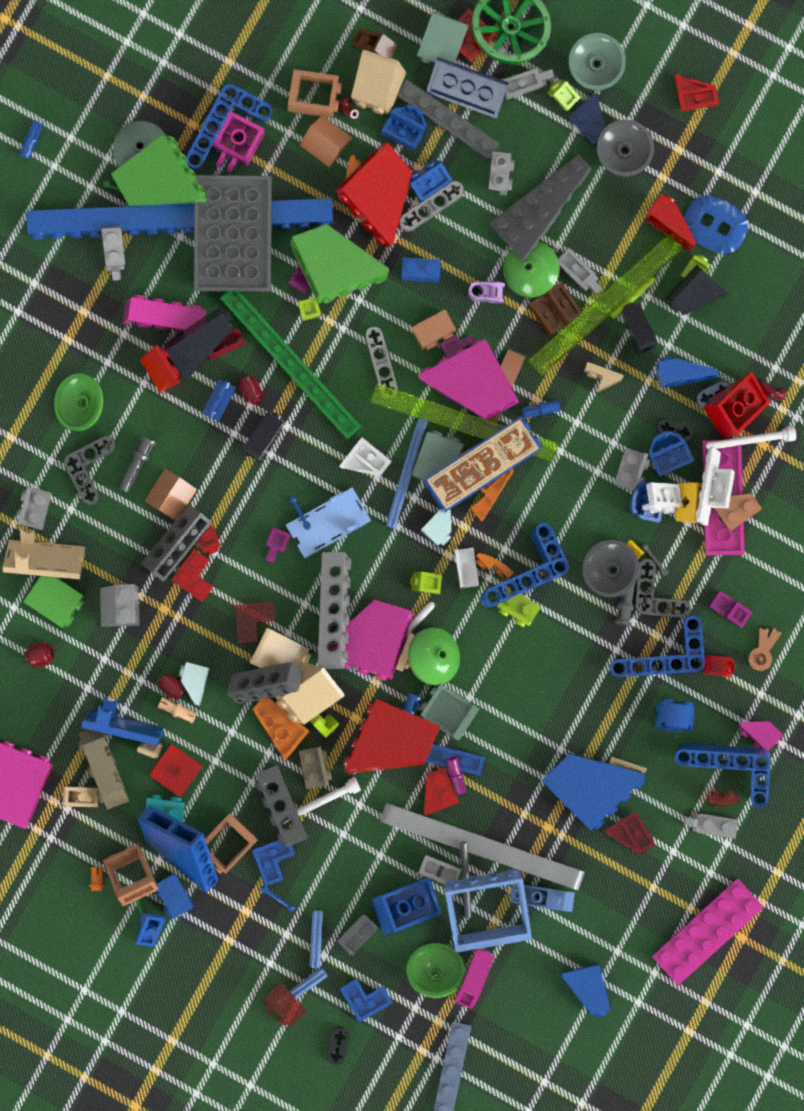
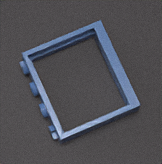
[444,869,532,953]

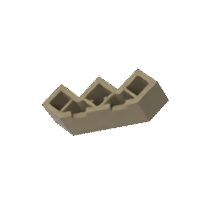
[78,729,129,809]

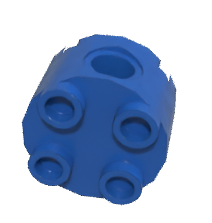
[654,699,695,732]

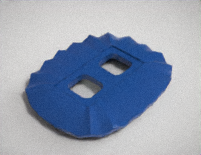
[684,195,748,254]

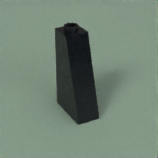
[163,307,233,380]

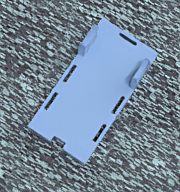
[286,488,371,558]

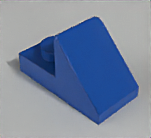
[135,913,166,947]

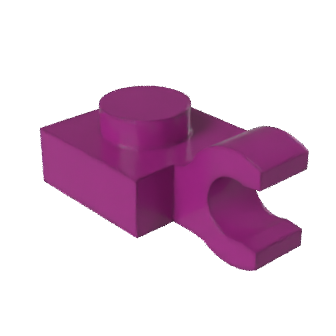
[440,335,475,359]
[266,527,291,563]

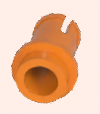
[89,867,104,891]

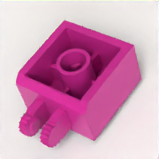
[213,111,265,173]

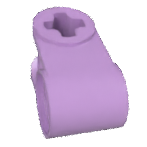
[468,282,505,304]

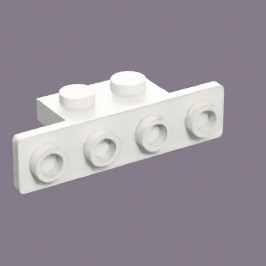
[696,447,735,526]

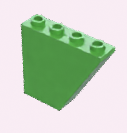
[111,135,208,206]
[290,224,389,304]

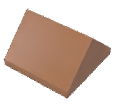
[300,116,353,168]
[144,469,197,521]

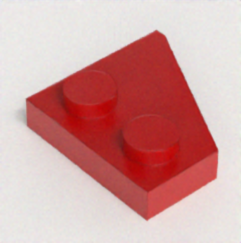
[424,767,459,816]

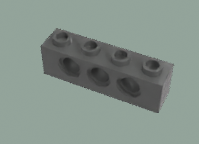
[141,504,212,582]
[227,662,303,704]
[255,765,308,847]

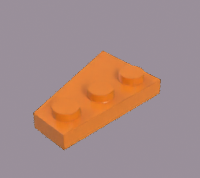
[253,698,309,761]

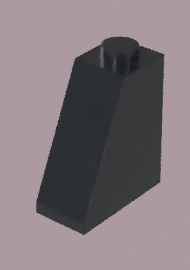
[666,265,728,315]
[621,303,658,355]
[242,412,284,463]

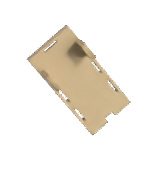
[3,527,85,579]

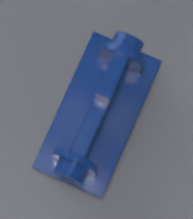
[202,379,236,421]

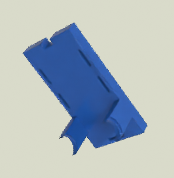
[82,693,164,745]

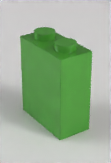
[23,576,85,629]

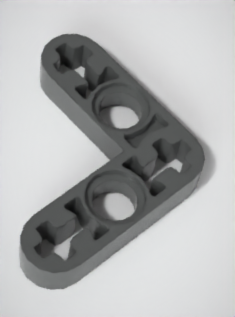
[64,436,116,506]
[635,559,691,618]

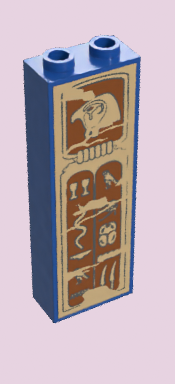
[423,417,541,513]

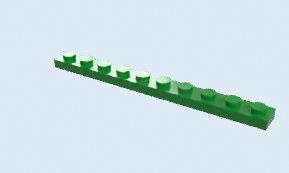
[220,291,361,440]

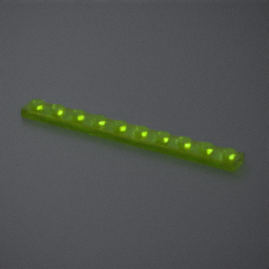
[528,235,682,376]
[370,384,558,462]

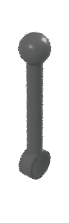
[641,543,669,576]

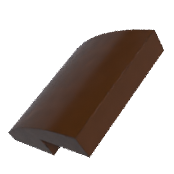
[528,282,583,336]

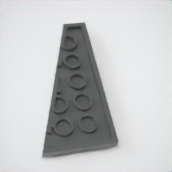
[489,154,591,263]

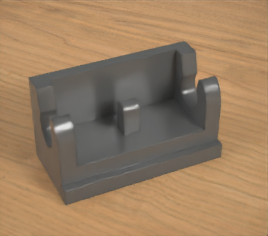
[337,913,379,956]

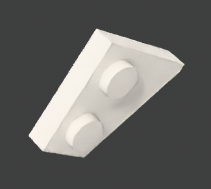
[339,437,392,476]

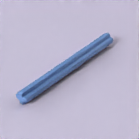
[386,418,428,529]

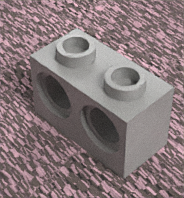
[418,855,462,884]

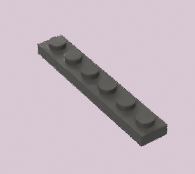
[397,79,500,160]

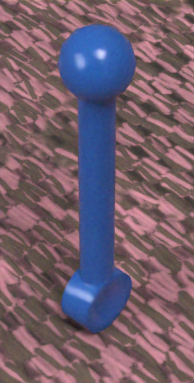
[289,496,311,530]
[260,886,295,912]

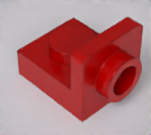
[198,525,221,555]
[703,655,735,678]

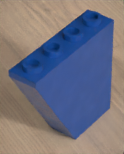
[542,753,646,830]
[138,805,218,893]

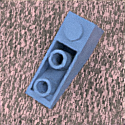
[510,884,575,912]

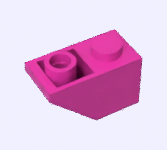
[738,722,783,751]

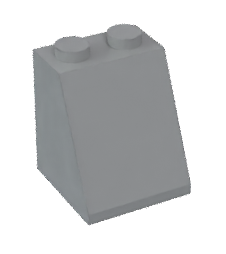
[100,584,140,627]

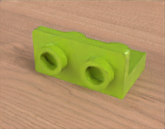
[496,587,541,628]

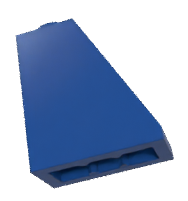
[561,964,611,1017]

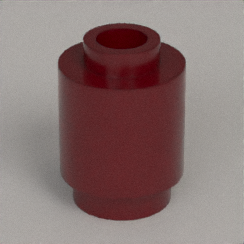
[239,375,264,405]
[158,673,186,701]

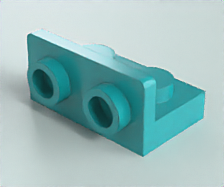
[146,794,186,822]

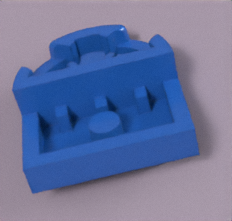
[381,105,426,151]
[649,432,695,477]
[630,480,663,523]

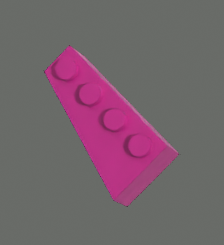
[122,295,206,332]

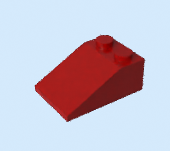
[645,194,696,252]
[703,372,771,438]

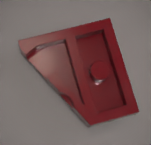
[604,811,656,855]

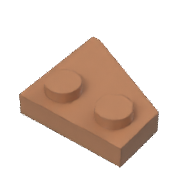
[714,493,762,531]

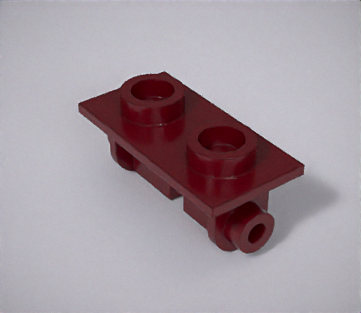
[209,328,245,361]

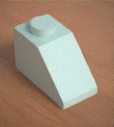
[421,509,451,546]
[179,662,209,706]

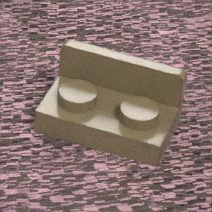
[299,746,332,789]

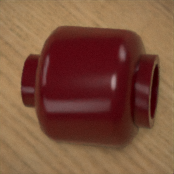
[24,641,54,668]

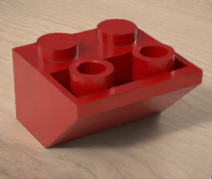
[140,345,181,394]

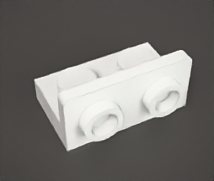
[642,483,682,514]

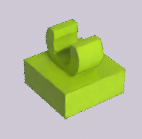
[298,297,321,321]

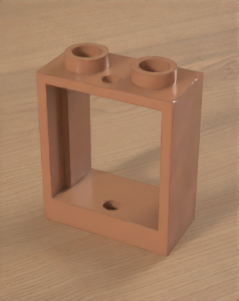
[288,69,342,118]
[205,813,258,874]
[103,844,159,906]

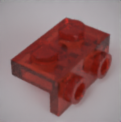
[264,982,307,1027]

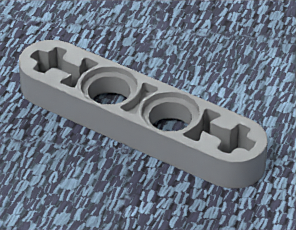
[400,181,464,232]
[366,327,398,400]

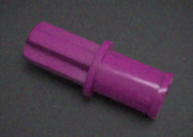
[446,756,466,795]

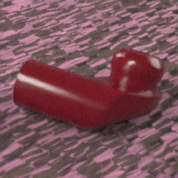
[339,97,359,119]
[760,380,788,401]

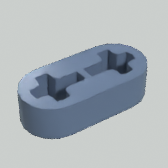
[696,382,730,408]

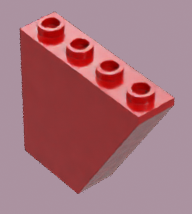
[335,143,412,247]
[343,699,440,774]

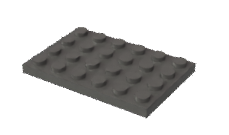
[194,175,272,292]

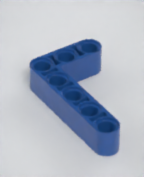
[186,84,273,171]
[480,523,569,608]
[609,616,705,677]
[675,743,771,808]

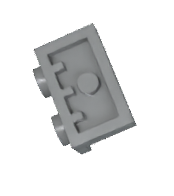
[614,448,650,491]
[16,486,52,530]

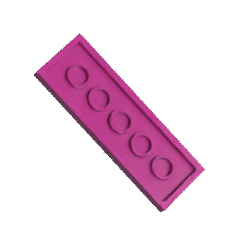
[702,440,744,556]
[652,878,764,985]

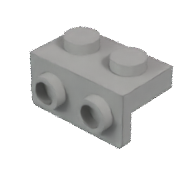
[489,152,514,195]

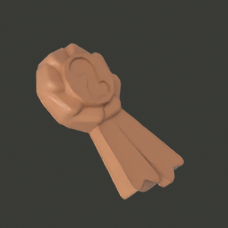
[748,628,782,671]

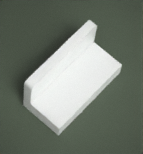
[454,548,479,589]

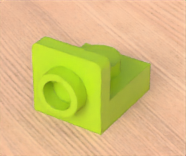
[547,80,581,111]
[680,255,710,279]
[410,572,442,594]
[310,714,339,737]

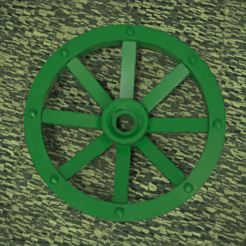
[471,0,551,64]

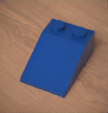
[655,356,719,389]
[371,878,442,935]

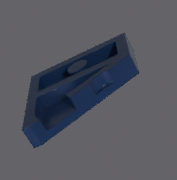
[568,93,606,146]

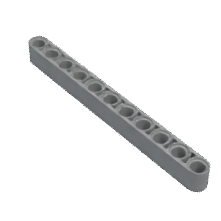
[380,803,585,890]

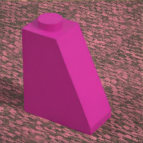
[454,949,495,1009]

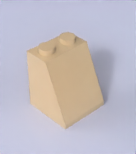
[351,49,406,115]
[250,628,312,668]
[275,662,345,724]

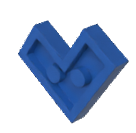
[252,840,295,886]
[340,979,393,1023]

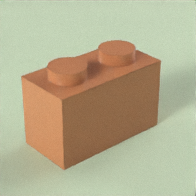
[412,310,456,350]

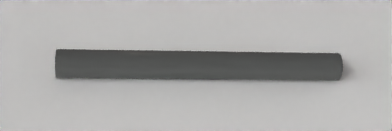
[460,841,472,918]

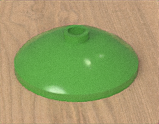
[503,241,560,298]
[54,373,103,431]
[408,627,460,685]
[407,943,465,998]

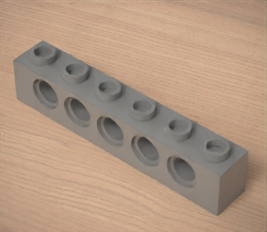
[318,552,351,669]

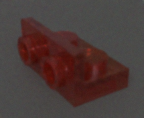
[708,787,740,808]

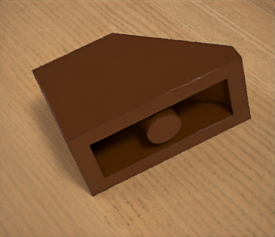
[351,28,397,58]

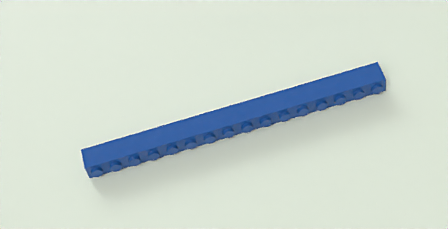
[27,198,333,240]

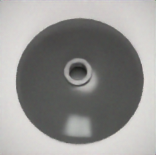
[597,120,654,177]
[583,540,640,597]

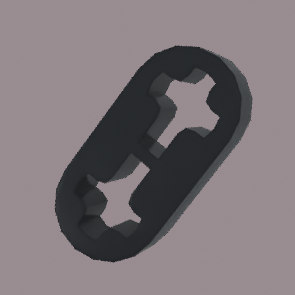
[657,419,693,442]
[328,1027,348,1065]

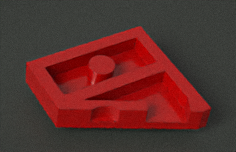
[674,74,719,112]

